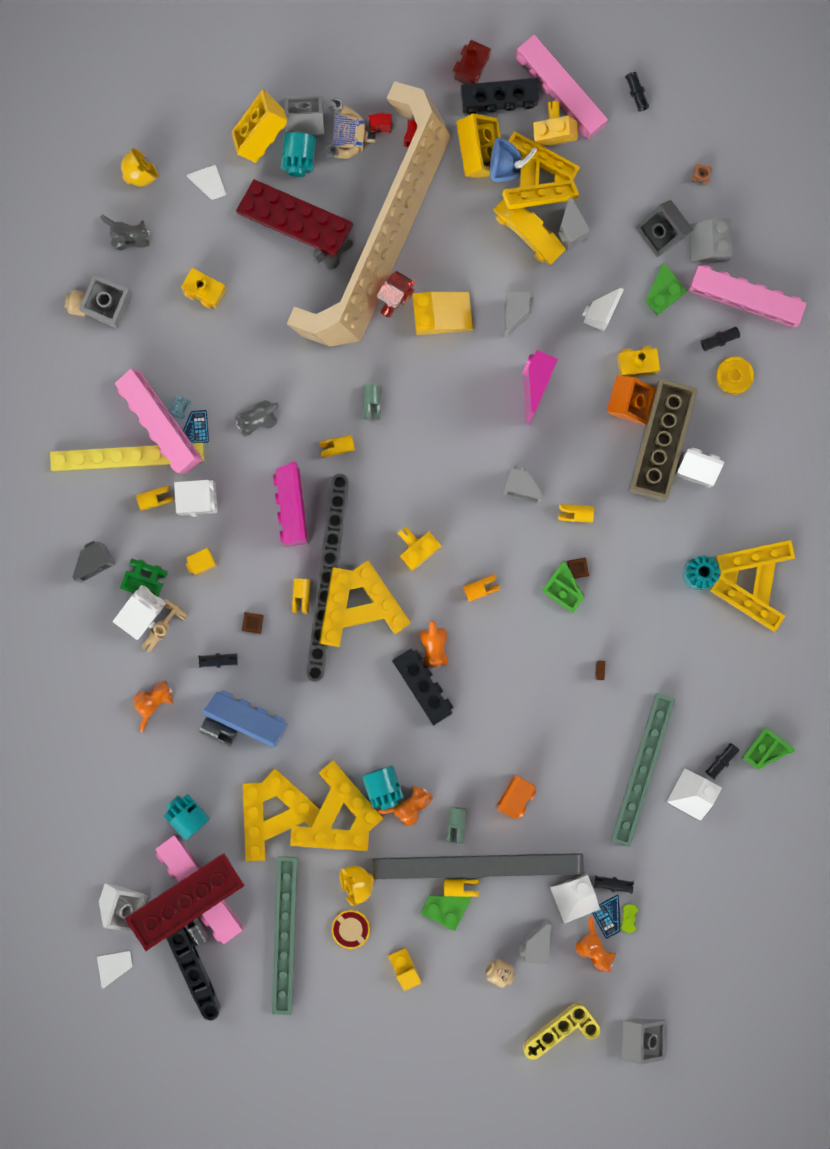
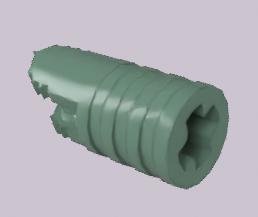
[363,384,381,420]
[446,807,467,844]

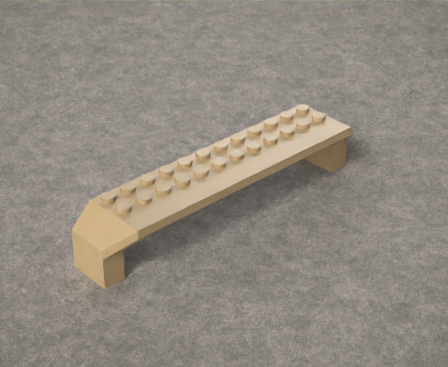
[287,81,451,347]

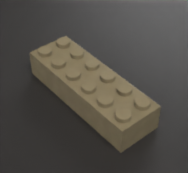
[628,378,697,502]

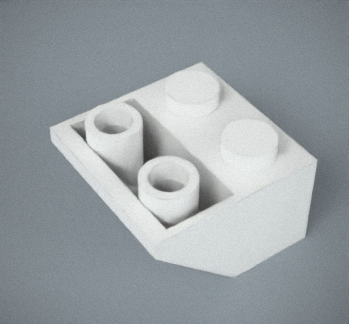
[675,447,724,488]

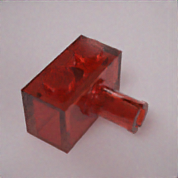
[453,40,491,84]
[377,271,415,318]

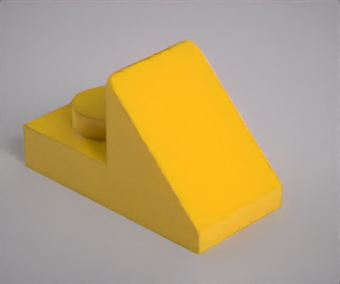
[388,947,422,991]

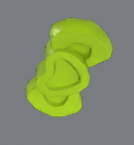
[620,903,639,933]

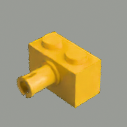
[533,101,578,147]
[181,268,227,309]
[617,346,660,377]
[397,526,441,572]

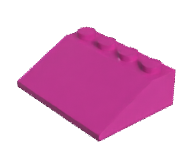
[522,350,558,425]
[273,462,309,547]

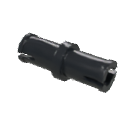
[625,72,650,112]
[700,326,740,352]
[198,653,238,668]
[705,743,740,780]
[594,875,634,894]

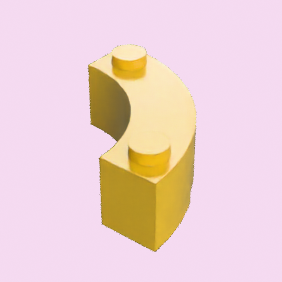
[493,199,566,265]

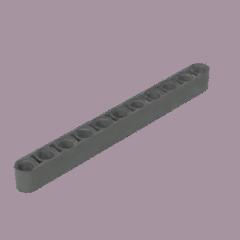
[306,473,349,682]
[372,853,584,879]

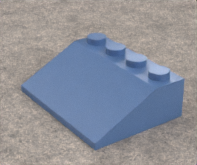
[202,690,288,747]

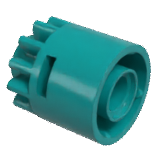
[281,132,316,177]
[682,555,721,590]
[362,765,403,810]
[163,794,211,841]

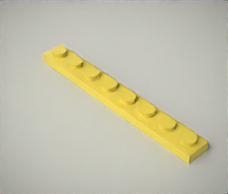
[50,443,204,471]

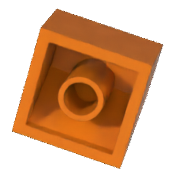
[607,376,656,425]
[496,774,537,820]

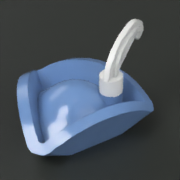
[489,138,537,182]

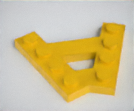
[502,131,580,210]
[709,540,795,632]
[319,560,411,647]
[290,760,383,851]
[243,768,320,861]

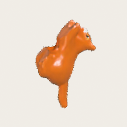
[419,620,448,668]
[134,680,173,733]
[377,785,433,826]
[576,916,617,972]

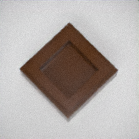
[566,557,589,579]
[242,612,264,634]
[595,661,605,680]

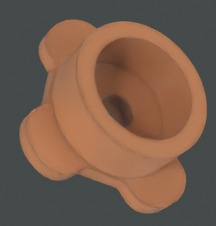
[691,164,712,184]

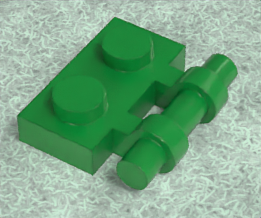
[120,558,168,597]

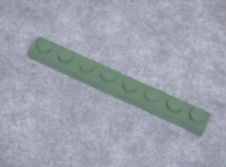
[611,693,675,847]
[272,856,298,1015]

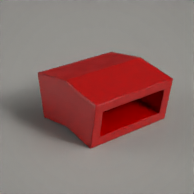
[368,113,392,133]
[404,120,418,148]

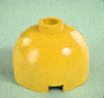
[121,148,158,187]
[339,865,374,906]

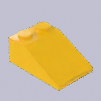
[412,292,473,336]

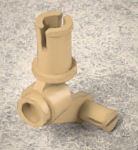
[141,599,188,652]

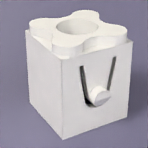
[174,480,218,517]
[113,585,166,640]

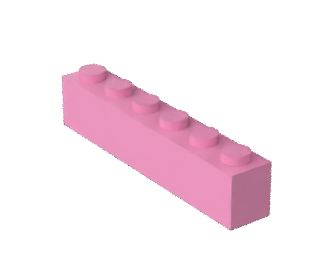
[516,35,608,139]
[688,265,807,328]
[115,369,203,474]
[156,834,244,945]

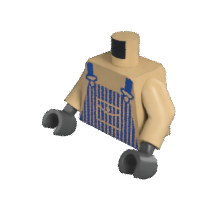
[325,98,376,160]

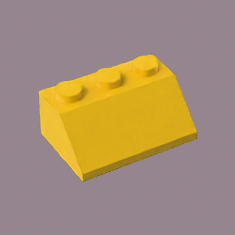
[231,89,287,163]
[456,114,501,178]

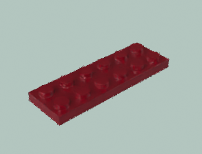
[236,179,354,257]
[124,853,245,951]

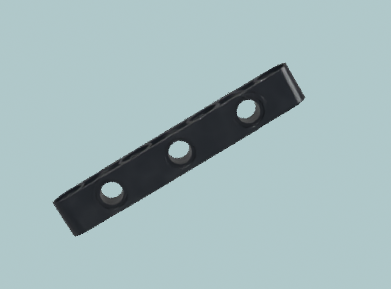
[166,927,221,1021]

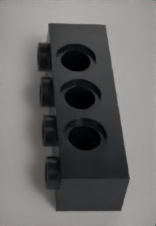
[460,78,538,115]
[392,648,454,726]

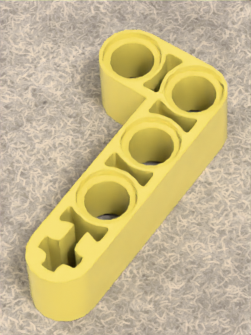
[523,1002,600,1060]

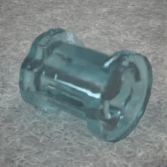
[169,395,191,419]

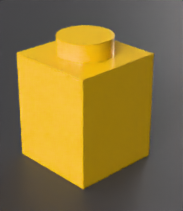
[185,548,217,576]

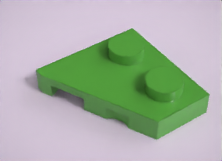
[645,263,687,316]
[542,561,584,613]
[742,727,795,770]
[420,895,472,931]

